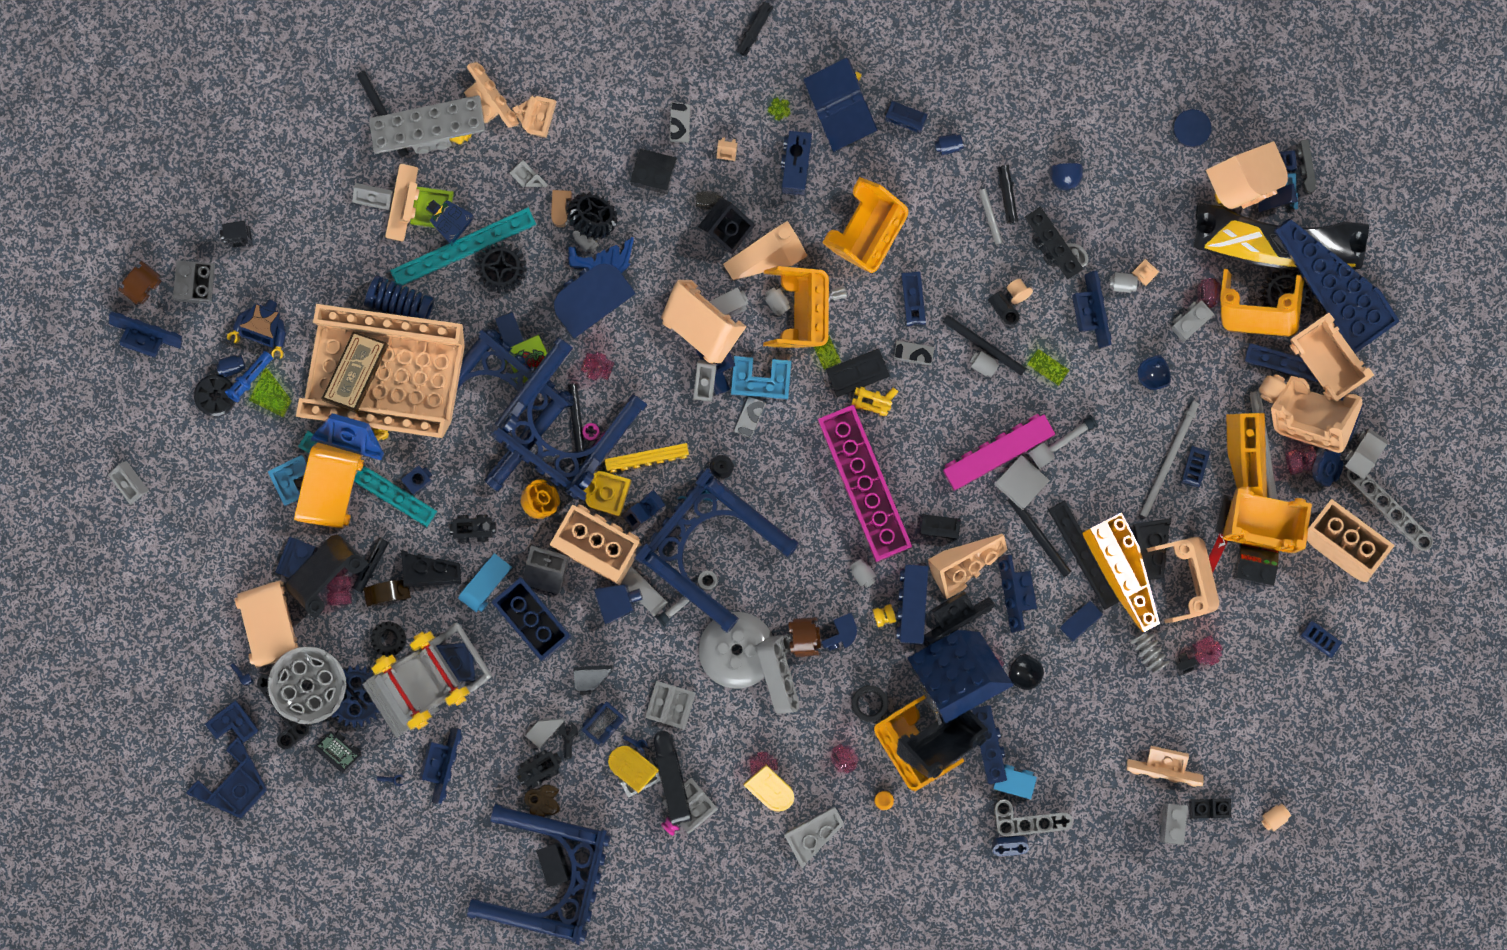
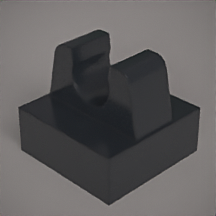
[1176,652,1198,676]

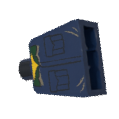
[426,200,475,246]

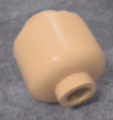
[1259,374,1286,404]

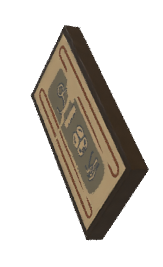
[321,331,389,413]

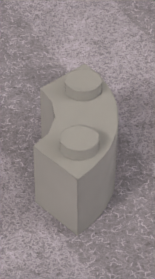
[1345,428,1388,479]

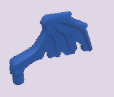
[568,237,634,274]

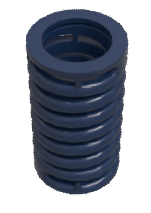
[364,275,435,319]

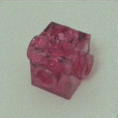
[580,352,615,381]
[1192,635,1223,667]

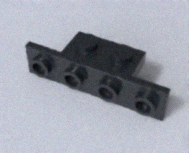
[1025,206,1083,280]
[924,591,996,645]

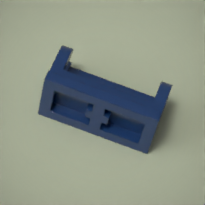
[885,100,928,134]

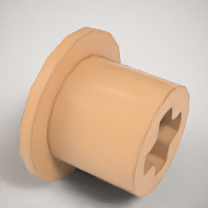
[1007,279,1033,304]

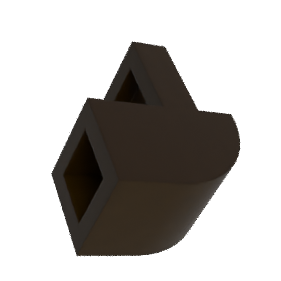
[363,580,411,607]

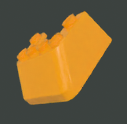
[822,177,908,273]

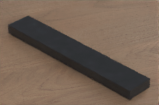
[1048,500,1120,610]

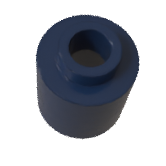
[935,133,964,156]
[216,354,246,377]

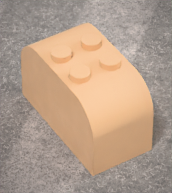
[1206,141,1288,209]
[1307,499,1395,582]

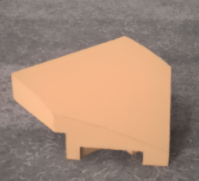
[512,96,556,138]

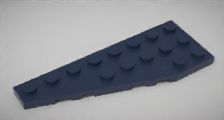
[1273,219,1400,353]

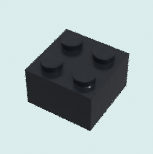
[698,197,756,254]

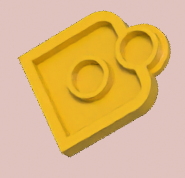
[583,471,632,517]

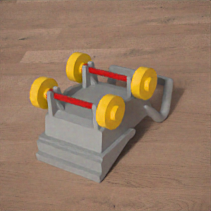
[362,623,491,738]

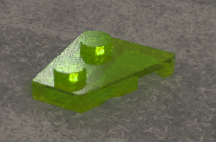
[249,368,292,418]

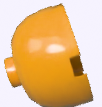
[520,479,560,519]

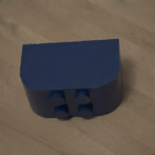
[553,264,636,339]
[492,577,572,662]

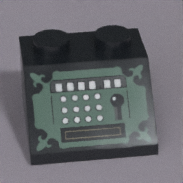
[313,731,362,774]

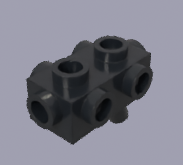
[449,514,496,543]
[517,750,562,788]

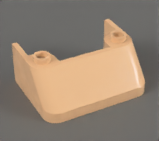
[1147,537,1219,623]

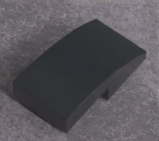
[1189,798,1232,819]

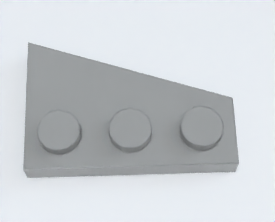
[784,806,844,868]

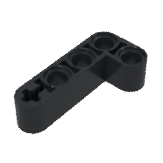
[257,674,312,749]

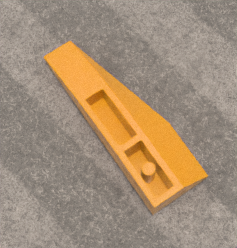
[1226,413,1267,497]
[1082,513,1160,632]

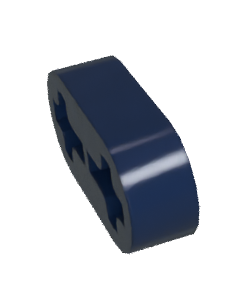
[992,836,1029,856]

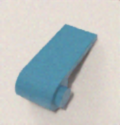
[458,553,512,613]

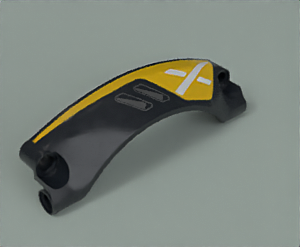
[1194,203,1369,270]

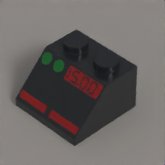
[1233,543,1279,587]

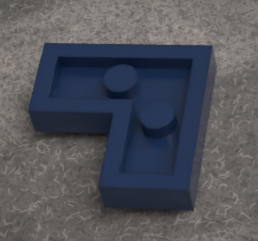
[205,700,259,743]

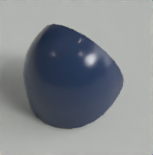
[1050,163,1083,190]
[1138,355,1171,390]

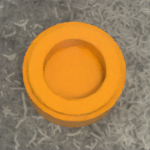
[874,791,894,810]

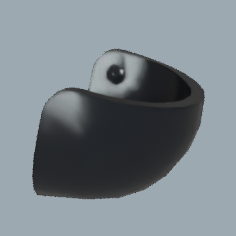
[1009,654,1044,690]

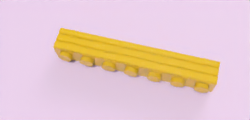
[605,443,689,473]

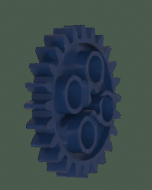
[332,665,380,728]

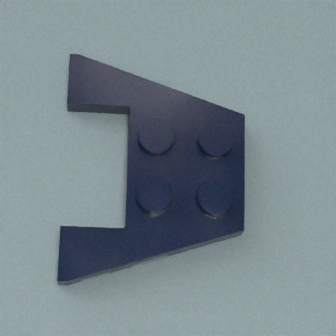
[186,737,268,819]

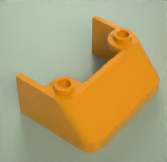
[763,266,829,348]
[1220,269,1304,337]
[874,695,965,791]

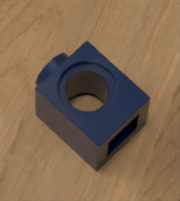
[401,465,433,496]

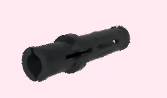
[736,2,774,57]
[997,165,1019,224]
[352,537,390,593]

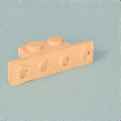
[464,62,519,128]
[385,164,419,242]
[1127,746,1204,787]

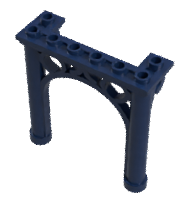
[457,329,575,492]
[487,337,648,501]
[634,468,800,633]
[467,803,611,945]

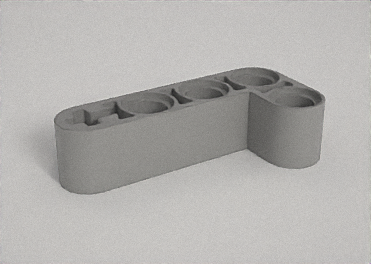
[758,634,799,714]
[994,800,1073,836]

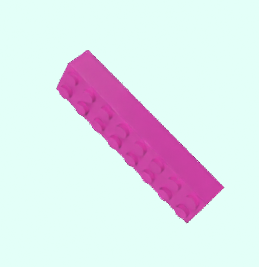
[818,405,912,563]

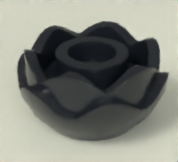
[710,455,734,478]

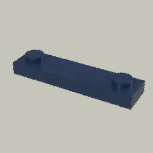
[1244,343,1318,383]

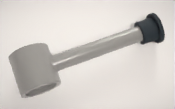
[1029,415,1098,469]
[655,571,718,628]

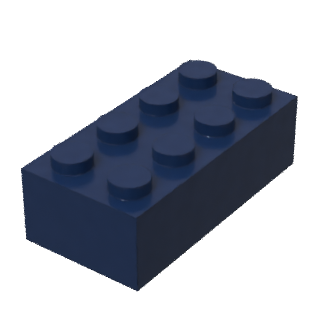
[896,565,928,645]

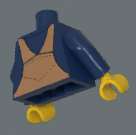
[227,300,286,359]

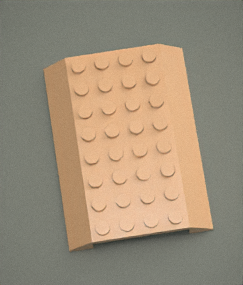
[296,304,465,438]

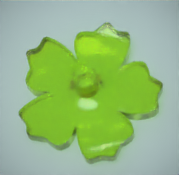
[768,97,791,121]

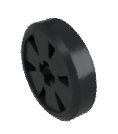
[194,374,236,417]

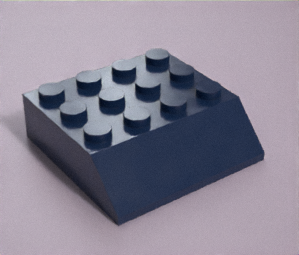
[908,630,1014,723]

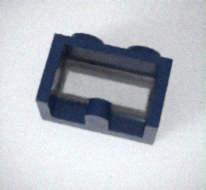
[581,701,626,747]

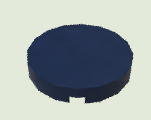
[1173,109,1212,148]
[1312,449,1343,487]

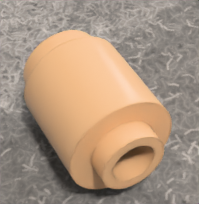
[1261,804,1291,831]

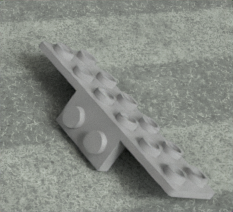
[369,95,485,154]

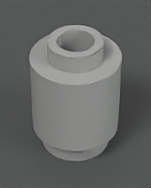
[572,231,600,253]
[1109,272,1138,293]
[764,287,791,317]
[970,351,999,377]
[850,558,877,588]

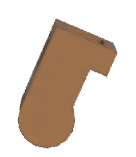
[551,190,572,228]

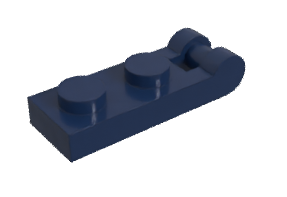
[901,271,926,327]

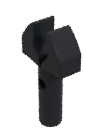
[558,722,578,759]

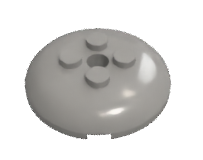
[699,612,773,689]
[268,646,346,724]

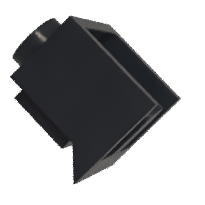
[220,220,253,248]

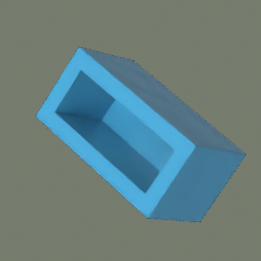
[993,764,1037,800]

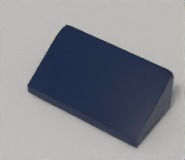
[1258,184,1298,212]

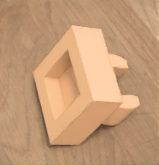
[716,138,737,161]
[1132,259,1159,286]

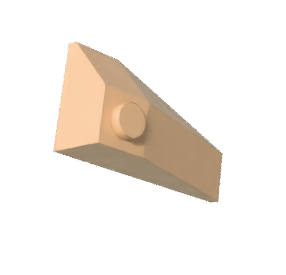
[723,221,808,280]
[928,534,1007,599]

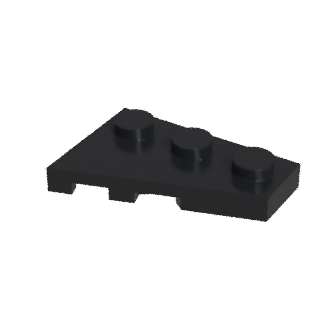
[1133,518,1171,580]
[401,550,461,587]

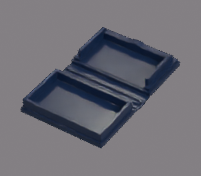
[803,57,878,152]

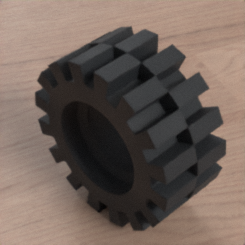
[371,621,407,656]

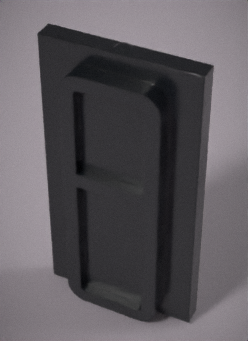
[826,348,890,398]

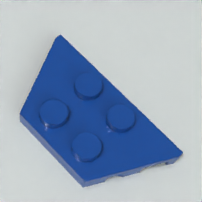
[311,413,384,460]

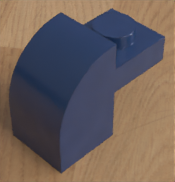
[622,490,665,531]
[821,613,857,651]

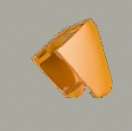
[294,443,364,529]
[1223,487,1312,553]

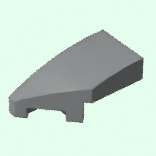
[509,160,548,187]
[526,718,565,749]

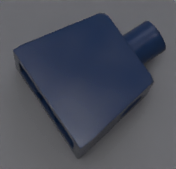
[594,585,643,625]

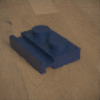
[275,537,316,578]

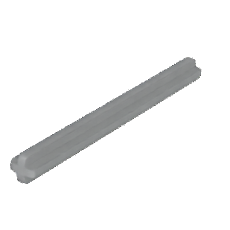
[1250,391,1278,500]

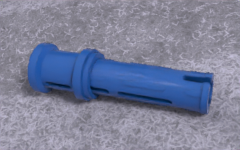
[225,351,273,403]

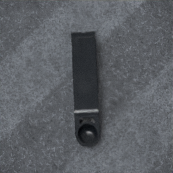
[653,731,692,826]

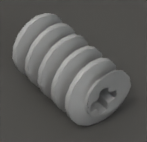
[1130,632,1170,674]

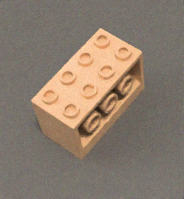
[550,504,642,585]

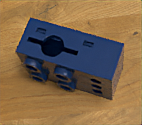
[781,131,812,196]

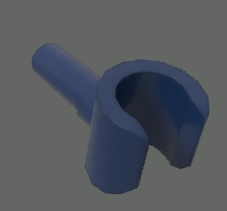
[230,663,253,686]
[622,735,649,755]
[377,775,404,786]

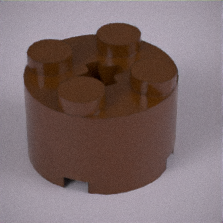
[118,261,162,305]
[789,617,821,657]

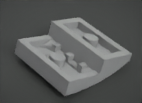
[994,455,1050,510]
[645,681,696,730]
[662,777,718,834]

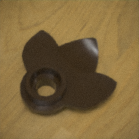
[524,785,560,817]

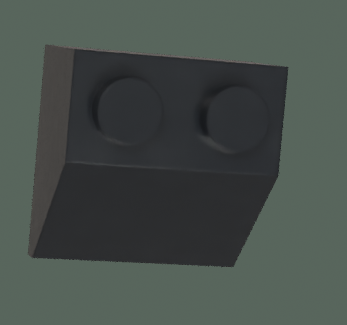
[630,149,677,194]

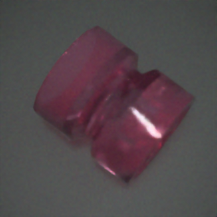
[1285,445,1317,475]
[326,576,352,605]

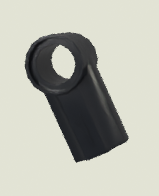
[988,291,1020,328]

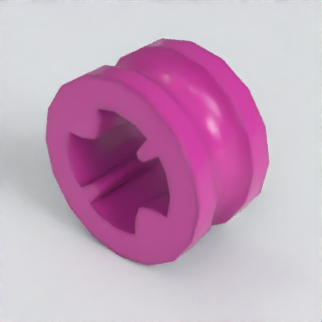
[582,423,600,441]
[661,817,680,836]

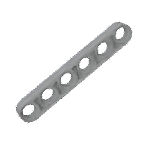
[1346,469,1433,551]

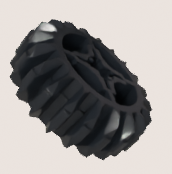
[566,192,618,240]
[475,242,527,294]
[1259,269,1311,314]

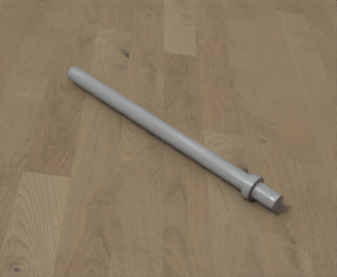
[1140,401,1199,518]

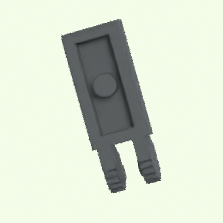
[1296,139,1316,195]

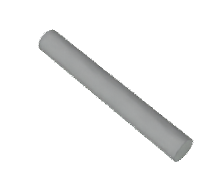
[979,189,1003,245]

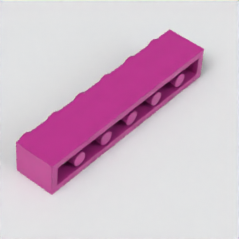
[943,414,1055,491]

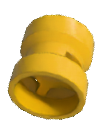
[872,604,896,627]

